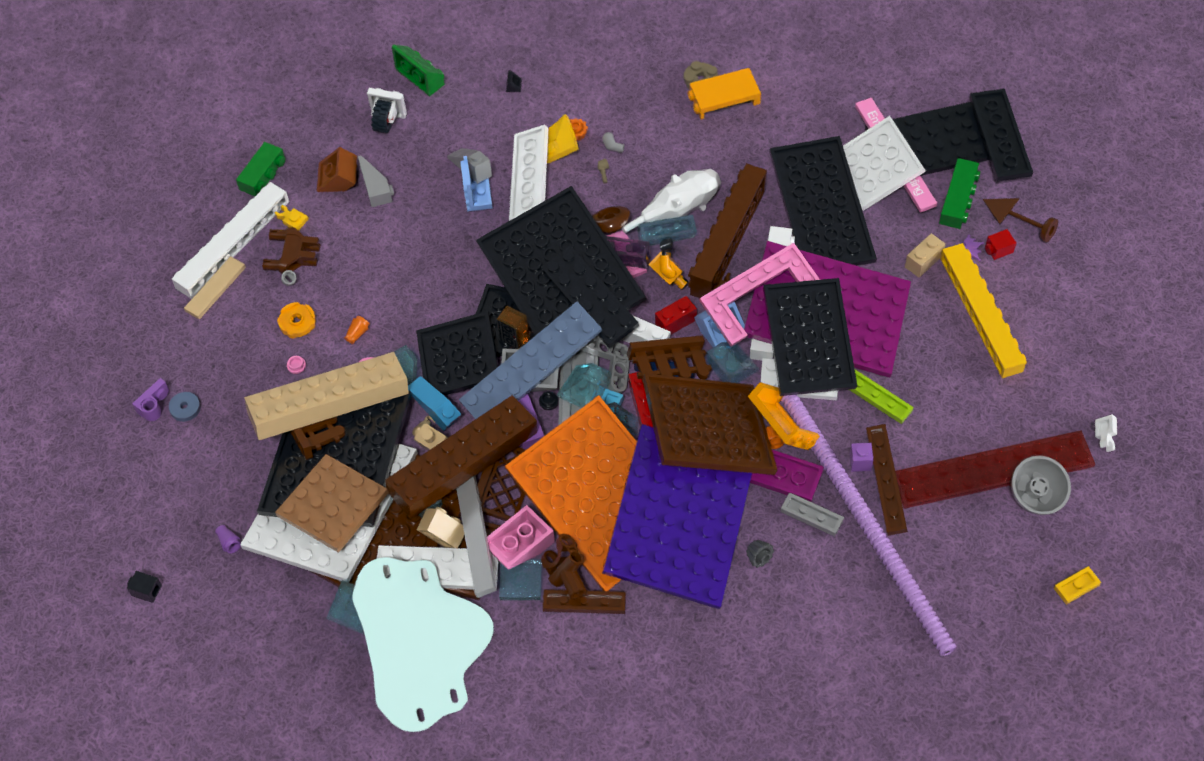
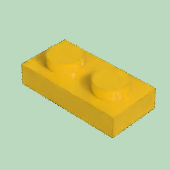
[1054,566,1101,605]

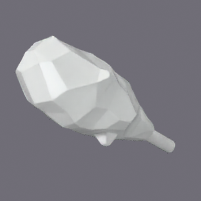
[622,169,722,233]

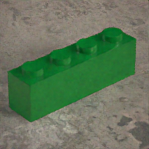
[939,158,981,229]

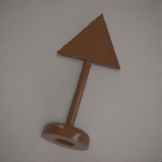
[983,198,1058,243]

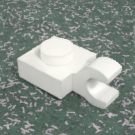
[1095,414,1117,452]

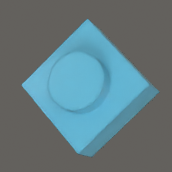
[601,389,624,414]

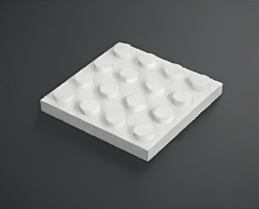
[843,116,925,211]

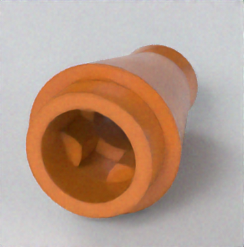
[344,316,370,344]

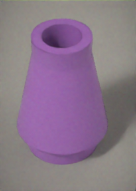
[215,525,241,554]

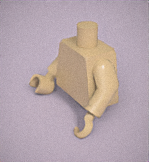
[412,416,448,451]

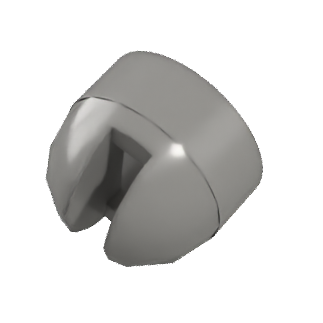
[281,270,296,286]

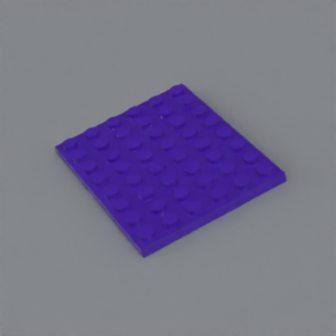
[602,424,752,609]

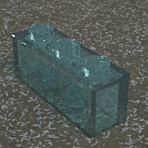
[637,215,697,247]

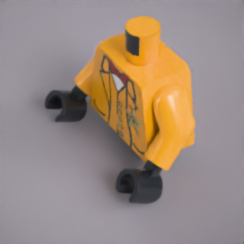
[648,238,689,289]

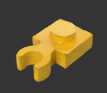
[275,205,309,231]

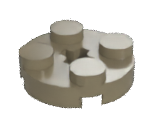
[684,61,718,90]

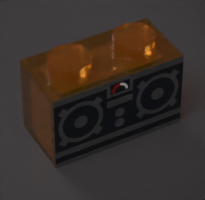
[496,306,529,349]

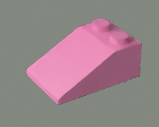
[487,505,555,570]

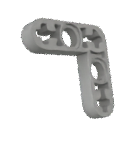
[580,336,629,394]

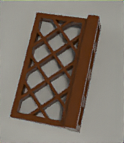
[477,447,525,521]

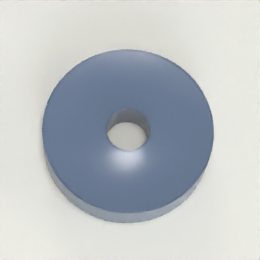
[169,392,201,422]

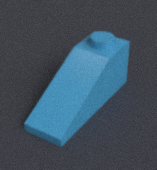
[408,376,461,431]

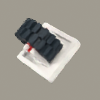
[367,88,407,133]

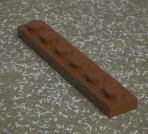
[866,424,908,536]

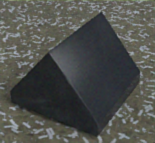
[506,70,522,92]

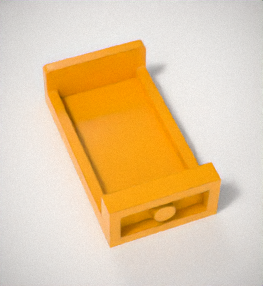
[687,68,761,119]
[748,382,820,450]

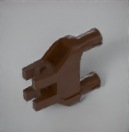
[262,227,321,274]

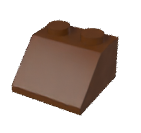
[317,147,357,192]

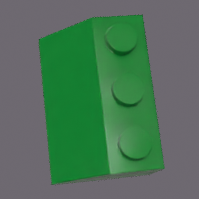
[392,44,445,97]

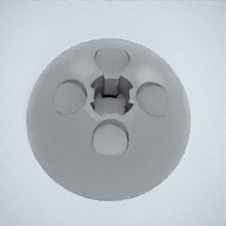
[1011,456,1071,515]

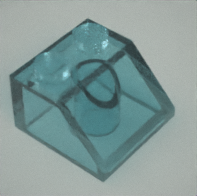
[706,342,760,383]

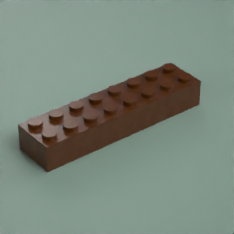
[688,163,767,298]
[385,395,537,519]

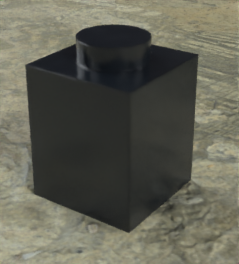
[127,571,162,603]

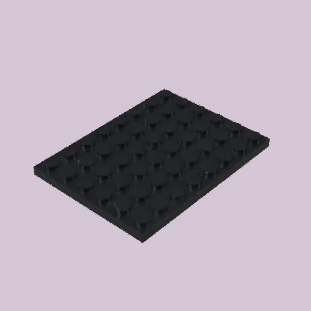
[476,186,646,336]
[257,391,412,528]

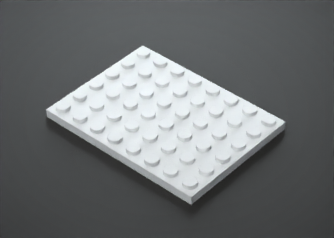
[240,444,418,583]

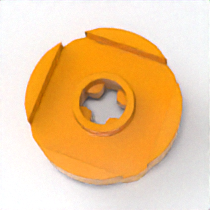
[277,302,316,338]

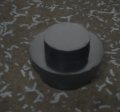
[539,391,558,410]

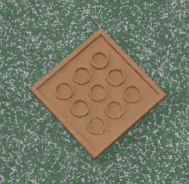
[275,454,389,553]

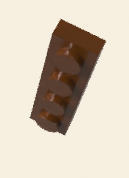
[543,590,626,614]

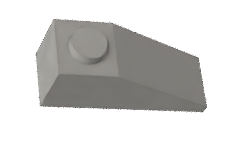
[447,148,492,184]
[358,156,394,207]

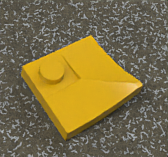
[547,114,579,163]

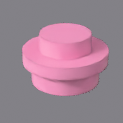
[287,356,306,374]

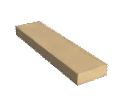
[184,256,246,320]

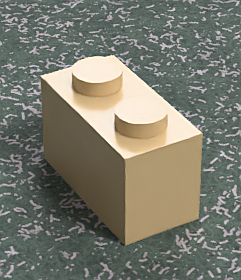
[905,233,946,278]
[417,507,464,548]

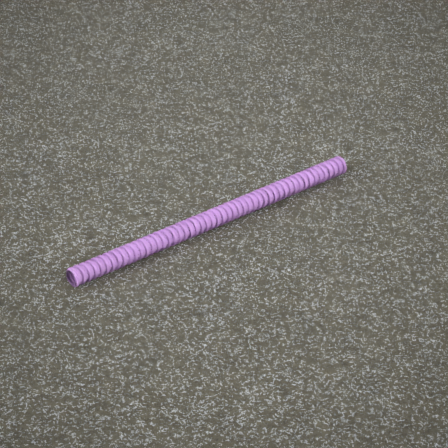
[781,395,956,656]

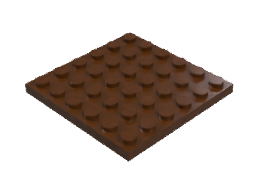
[642,373,778,475]

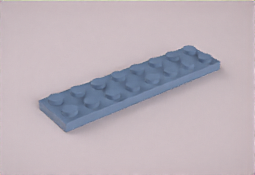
[459,302,602,419]

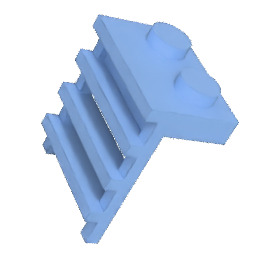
[460,156,492,212]

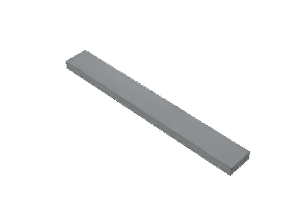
[456,475,497,598]

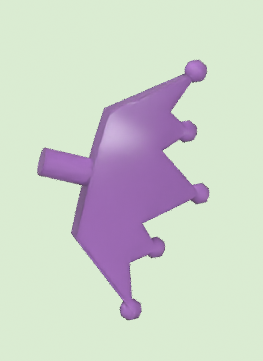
[963,235,984,261]

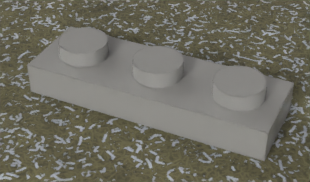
[780,492,844,537]

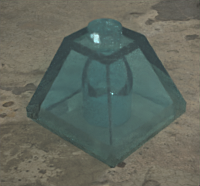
[557,363,610,408]

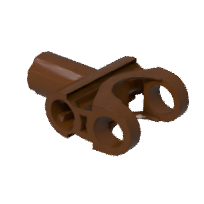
[541,534,587,599]

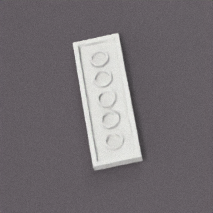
[509,125,549,221]
[377,546,499,589]

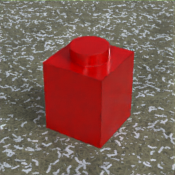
[985,229,1016,260]

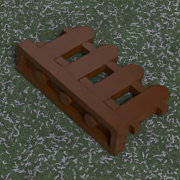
[627,335,712,382]
[290,416,345,460]

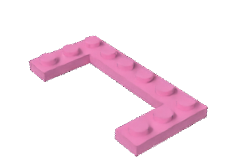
[699,243,820,347]

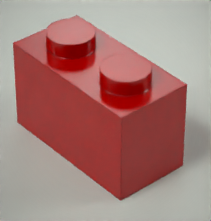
[655,296,697,335]

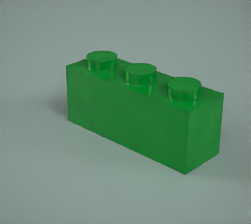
[236,142,285,196]

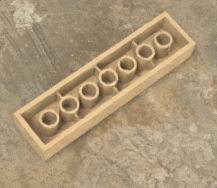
[244,352,409,440]

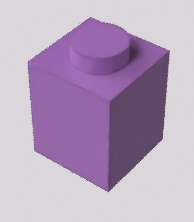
[850,443,873,472]

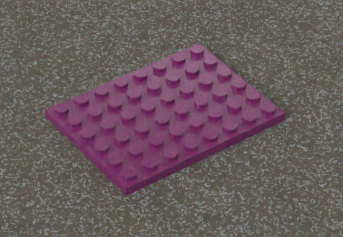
[744,241,911,378]

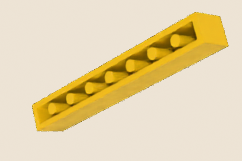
[940,243,1027,378]

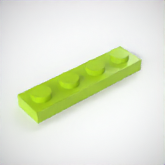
[849,370,914,424]

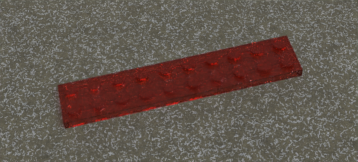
[895,430,1095,509]

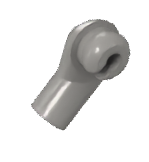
[602,132,625,153]

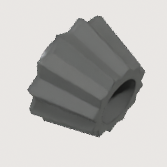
[746,540,774,568]

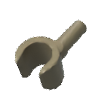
[597,159,609,184]

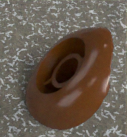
[592,206,630,234]

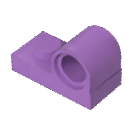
[132,378,169,421]

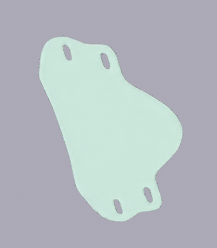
[352,557,493,732]

